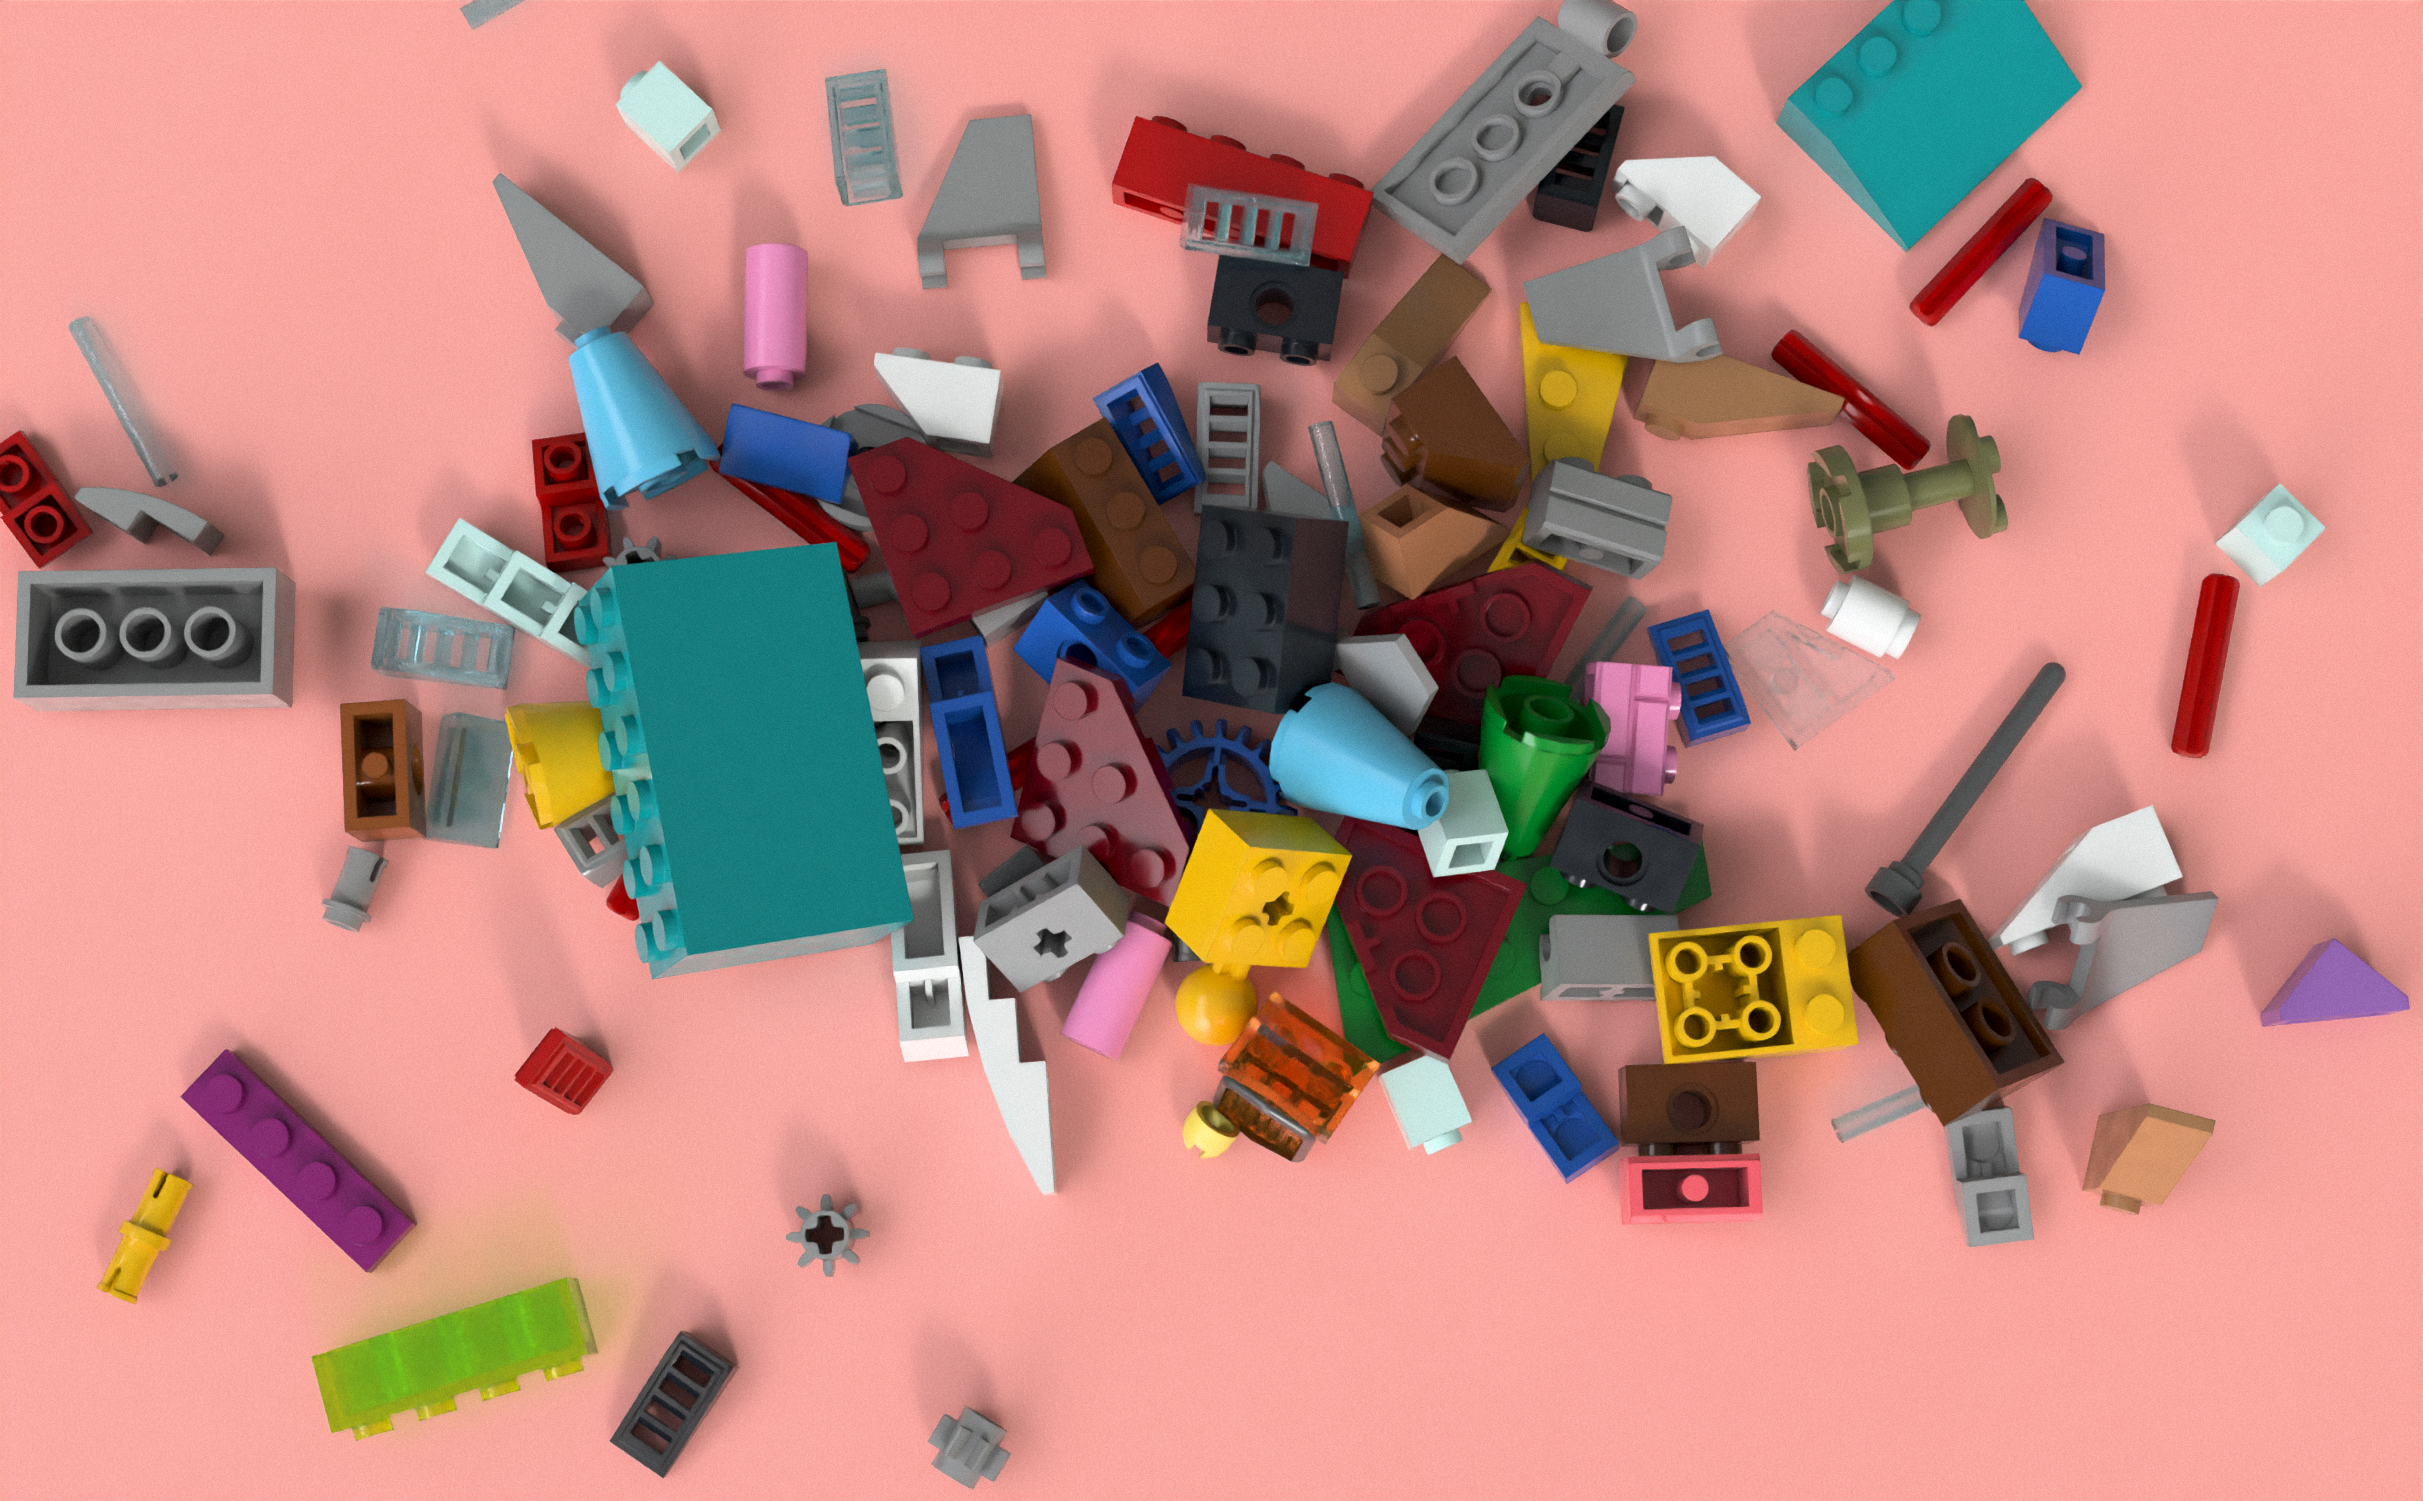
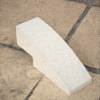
[891,849,969,1062]

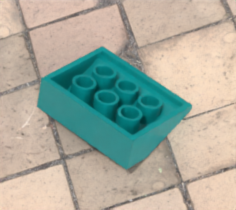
[1776,0,2082,253]

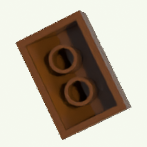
[1380,355,1532,512]
[1012,417,1196,631]
[1847,899,2065,1127]

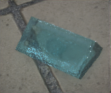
[423,712,513,849]

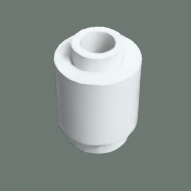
[1820,574,1921,659]

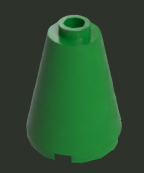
[1478,675,1611,860]

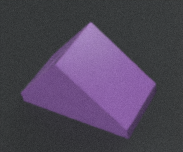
[2260,938,2410,1027]

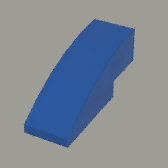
[920,635,1018,830]

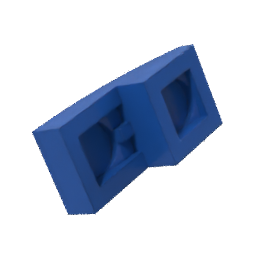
[1491,1033,1620,1185]

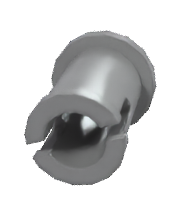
[321,846,389,933]

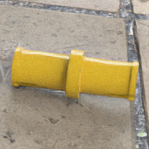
[96,1167,194,1305]

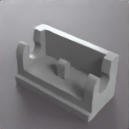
[1539,915,1679,1001]

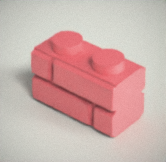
[1619,1153,1763,1225]

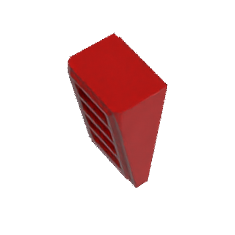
[514,1027,613,1115]

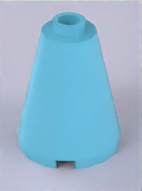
[568,326,721,511]
[1269,682,1449,830]

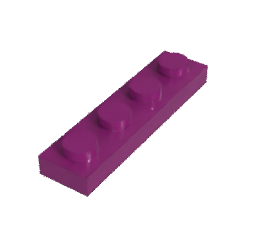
[180,1049,417,1273]

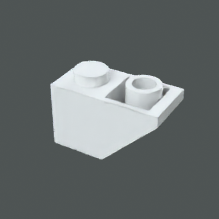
[1611,156,1761,269]
[874,348,1004,459]

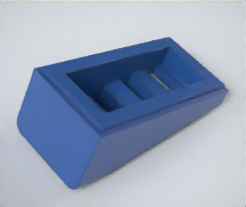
[1092,362,1207,505]
[1647,609,1751,748]

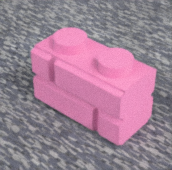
[1577,662,1682,796]

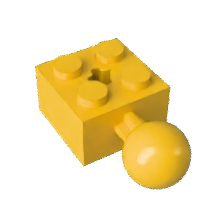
[1164,808,1352,1046]

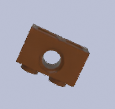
[1618,1062,1760,1156]

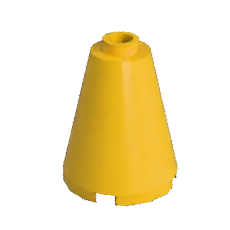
[505,701,615,830]

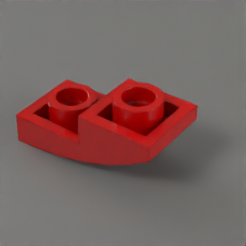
[0,430,94,569]
[532,432,612,573]

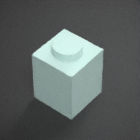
[616,61,721,173]
[2215,483,2326,587]
[1417,769,1509,877]
[1378,1055,1472,1155]

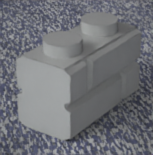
[1522,457,1673,580]

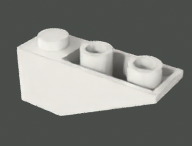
[857,640,924,845]
[1987,805,2183,956]

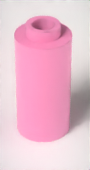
[743,243,808,391]
[1060,910,1173,1061]

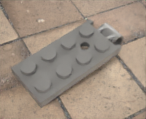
[1370,0,1637,265]

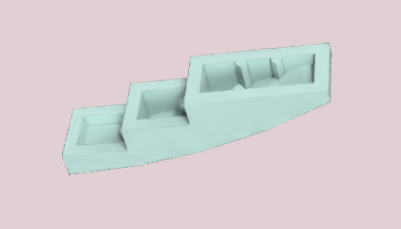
[424,517,592,669]

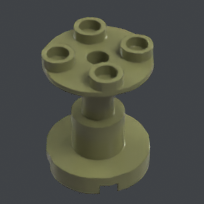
[1807,414,2008,575]

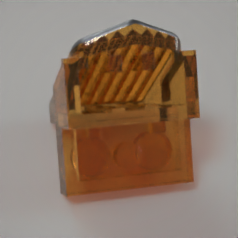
[1213,991,1381,1163]

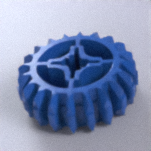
[1155,719,1298,835]

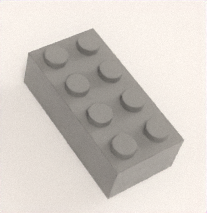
[13,567,296,711]

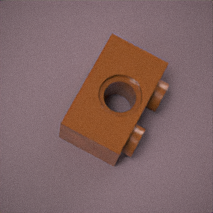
[340,699,427,842]

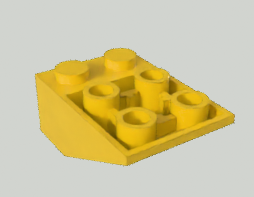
[1648,915,1859,1064]

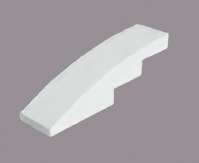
[958,936,1057,1196]

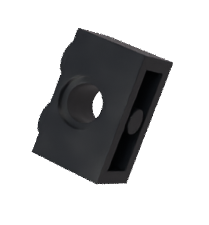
[1207,253,1344,366]
[1549,778,1704,914]

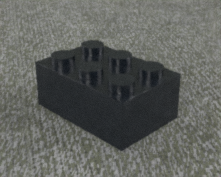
[1182,504,1349,714]

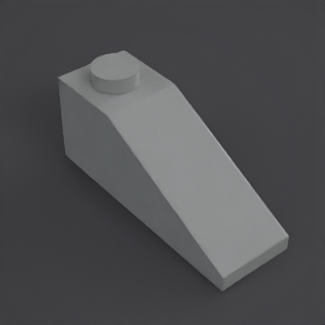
[492,173,654,350]

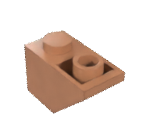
[1359,484,1509,600]

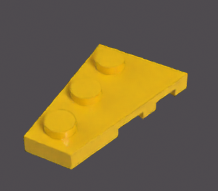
[1518,302,1628,491]

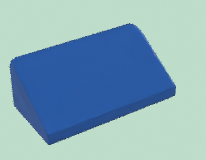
[719,403,859,505]

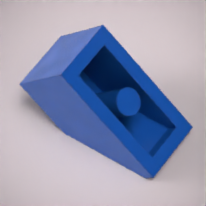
[2018,217,2105,355]

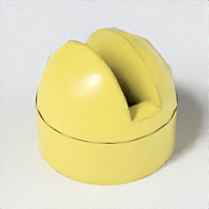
[1182,1101,1240,1159]

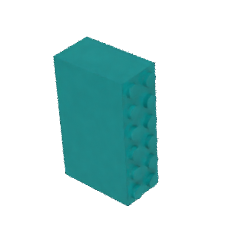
[574,542,914,979]

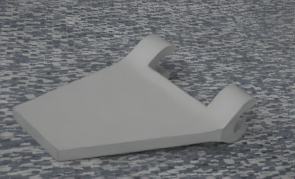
[917,114,1047,290]
[1523,226,1723,363]
[1332,628,1439,741]
[2027,891,2218,1030]

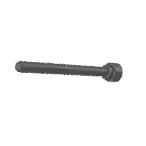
[1865,662,2066,918]

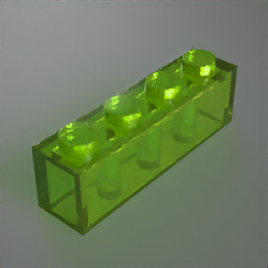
[311,1277,599,1442]

